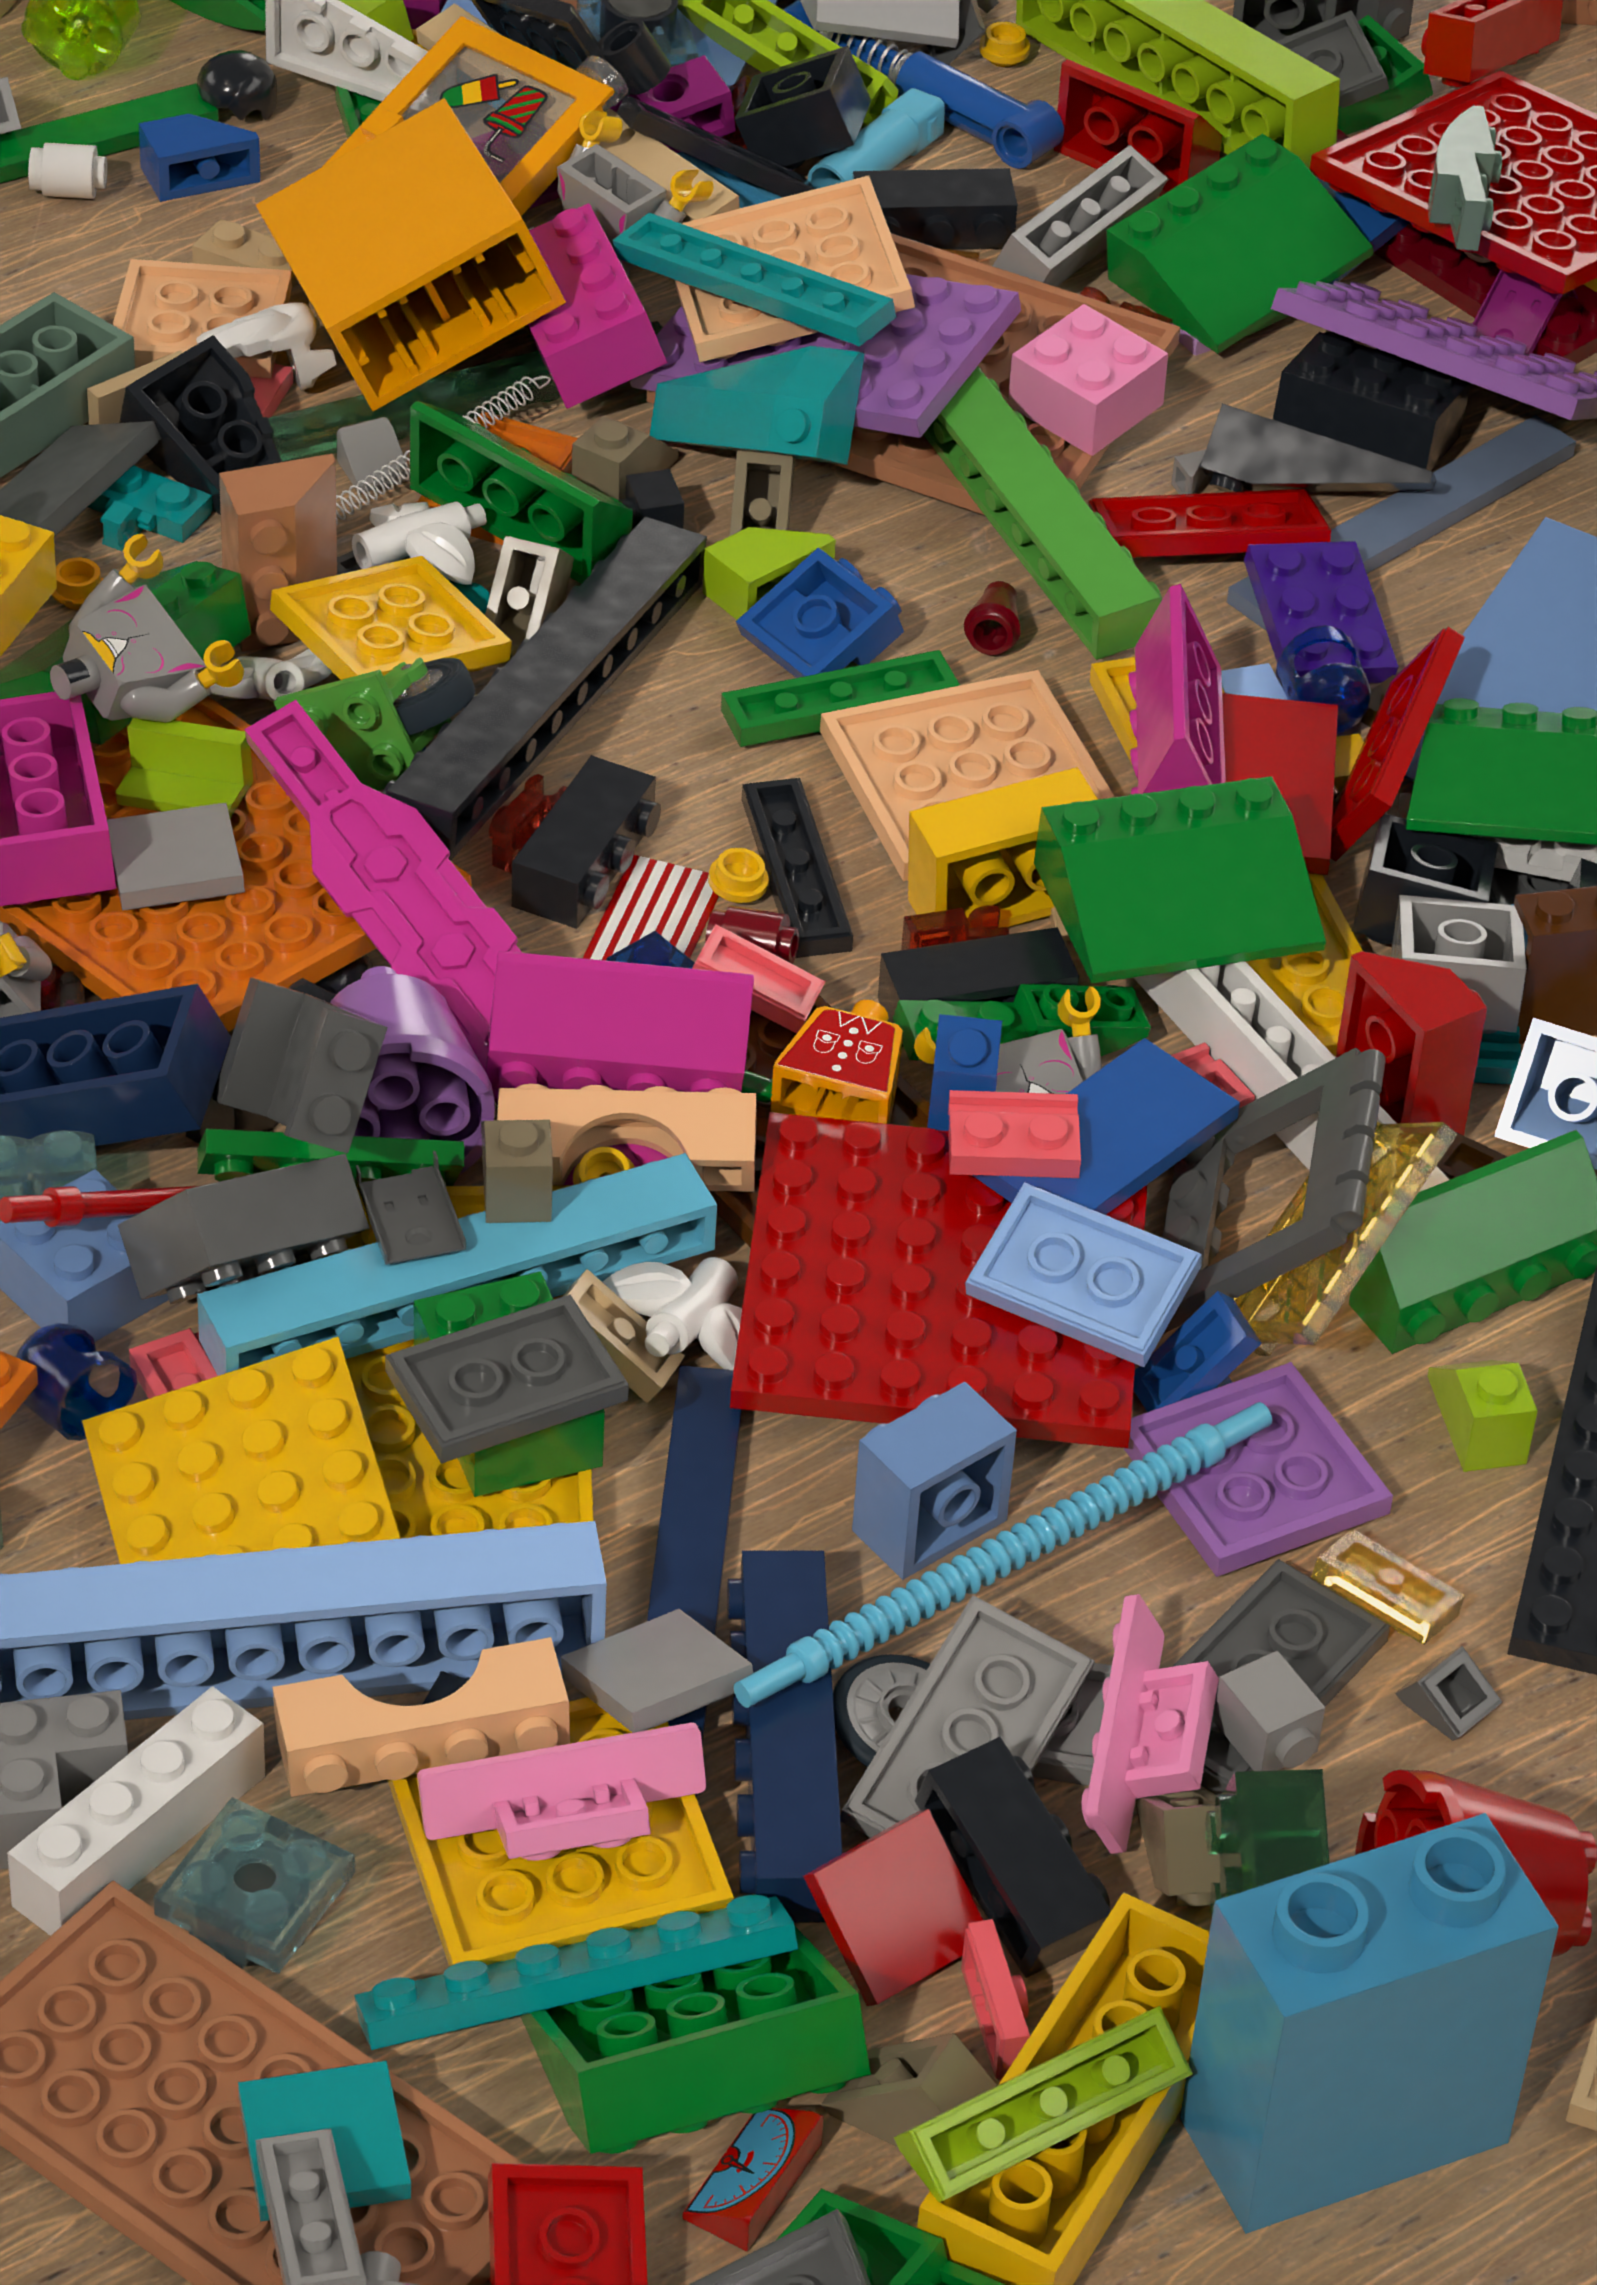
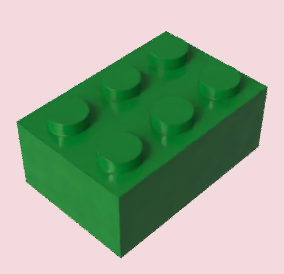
[414,1271,605,1497]

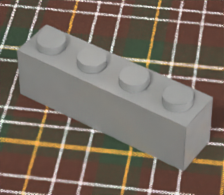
[993,145,1168,287]

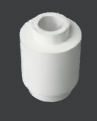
[28,143,107,199]

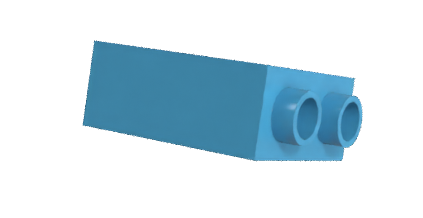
[1180,1813,1559,2234]

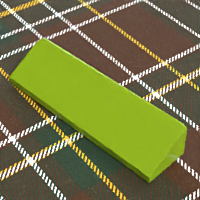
[893,2006,1193,2202]

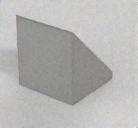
[1171,449,1206,494]

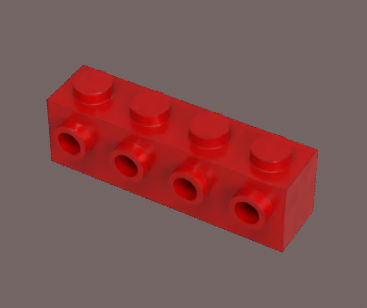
[1421,0,1563,87]

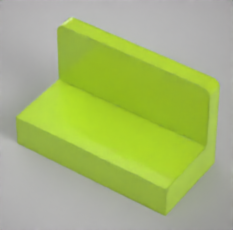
[115,718,253,818]

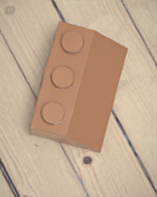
[219,454,337,652]

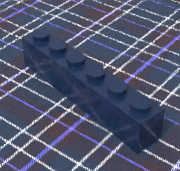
[727,1550,842,1923]

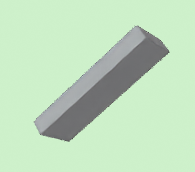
[256,2129,366,2285]

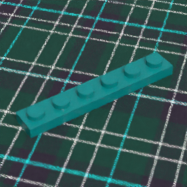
[612,213,896,346]
[354,1895,798,2050]

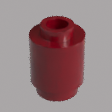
[705,906,799,964]

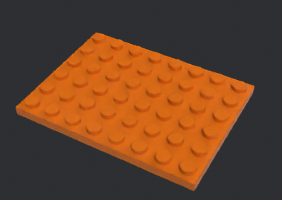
[0,696,472,1032]

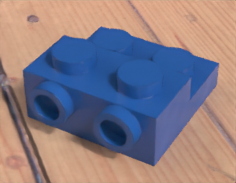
[735,547,904,678]

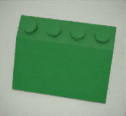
[1106,133,1373,354]
[0,561,251,745]
[1406,698,1597,845]
[1034,776,1326,983]
[520,1925,871,2154]

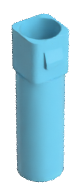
[808,88,945,189]

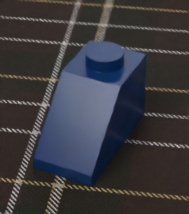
[139,114,260,202]

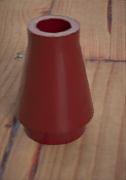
[964,581,1021,655]

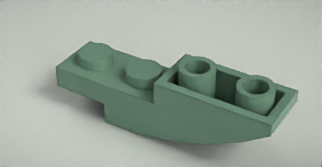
[1428,106,1502,251]

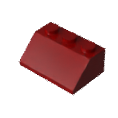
[1053,59,1222,196]
[1335,951,1487,1157]

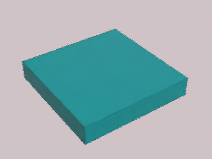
[238,2060,411,2222]

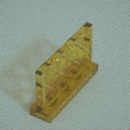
[1233,1121,1458,1356]

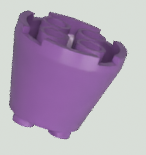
[330,966,495,1175]

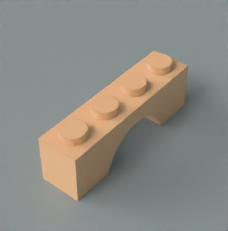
[497,1084,756,1192]
[272,1637,570,1797]

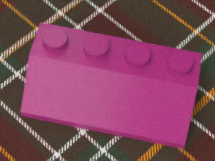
[1129,584,1226,794]
[486,951,754,1092]

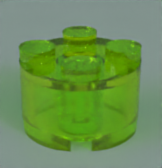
[21,0,142,81]

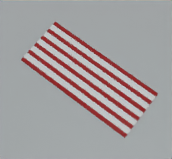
[583,855,719,968]

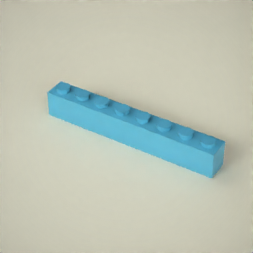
[197,1153,717,1376]

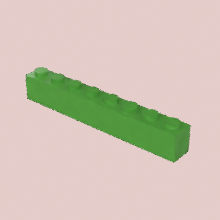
[923,366,1162,660]

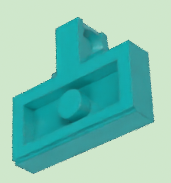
[88,465,213,551]

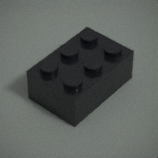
[1272,331,1471,471]

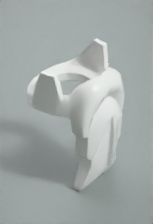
[196,302,337,391]

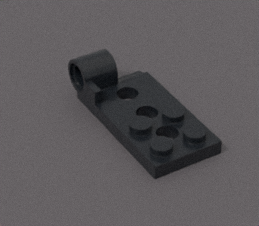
[471,0,671,101]

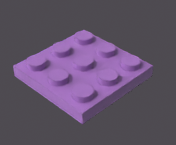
[1123,1362,1393,1577]

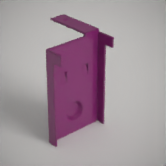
[1472,270,1578,355]

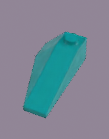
[649,346,865,465]

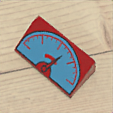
[682,2108,824,2252]

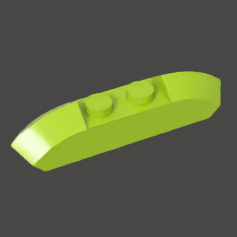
[678,0,898,128]

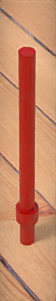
[0,1185,203,1227]

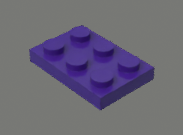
[1244,541,1399,687]

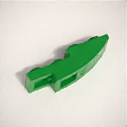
[892,984,1151,1061]

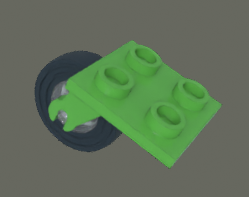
[274,658,475,791]

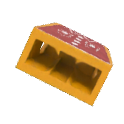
[771,999,903,1124]

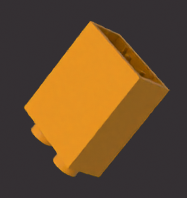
[255,98,566,411]

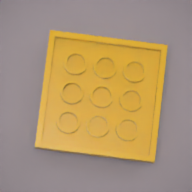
[82,1337,401,1564]
[387,1697,734,1967]

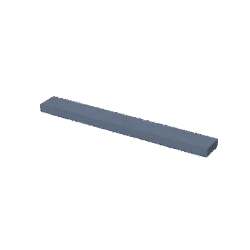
[1227,415,1576,630]

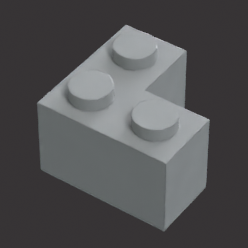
[0,1690,128,1870]

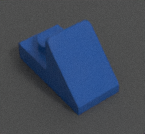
[927,1014,1002,1131]
[1133,1291,1262,1412]

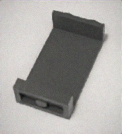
[212,977,388,1154]

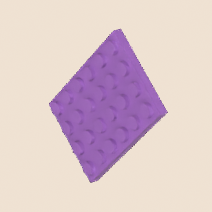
[630,274,1021,438]
[1271,281,1597,420]

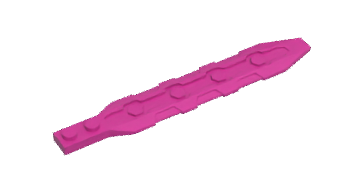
[244,700,668,1185]

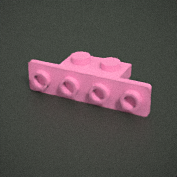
[1082,1594,1219,1854]
[417,1723,706,1861]

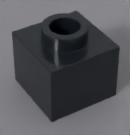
[618,469,685,530]

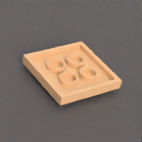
[113,259,292,378]

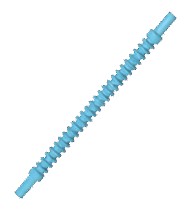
[733,1402,1272,1708]

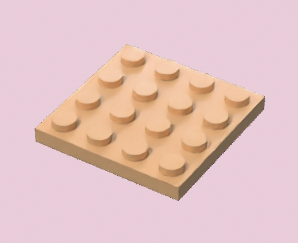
[673,176,915,362]
[820,670,1115,881]

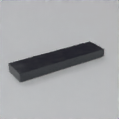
[616,96,816,197]
[741,778,853,958]

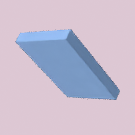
[965,1182,1202,1367]

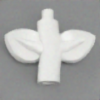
[352,501,486,585]
[210,649,332,701]
[603,1257,742,1370]

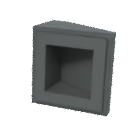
[1395,1646,1502,1741]

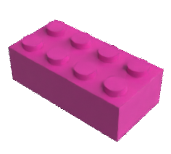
[526,203,667,409]
[0,692,116,906]

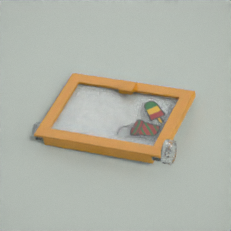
[322,16,628,216]

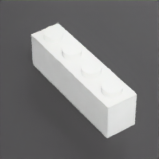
[7,1686,265,1936]

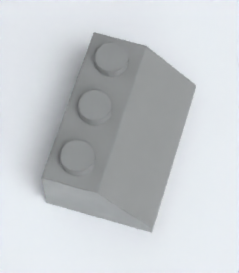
[800,0,959,48]

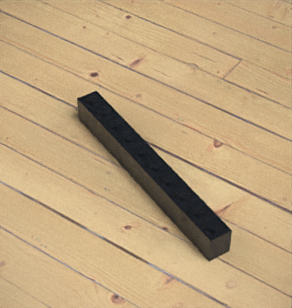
[383,517,707,861]

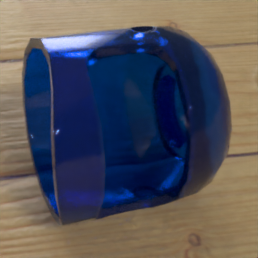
[1276,625,1371,734]
[15,1323,138,1441]

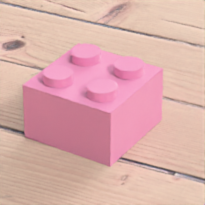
[1008,304,1168,456]

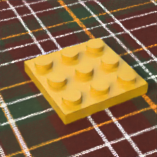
[270,556,512,680]

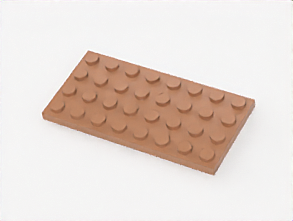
[0,1880,524,2285]

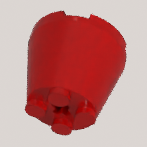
[1355,1770,1597,1958]

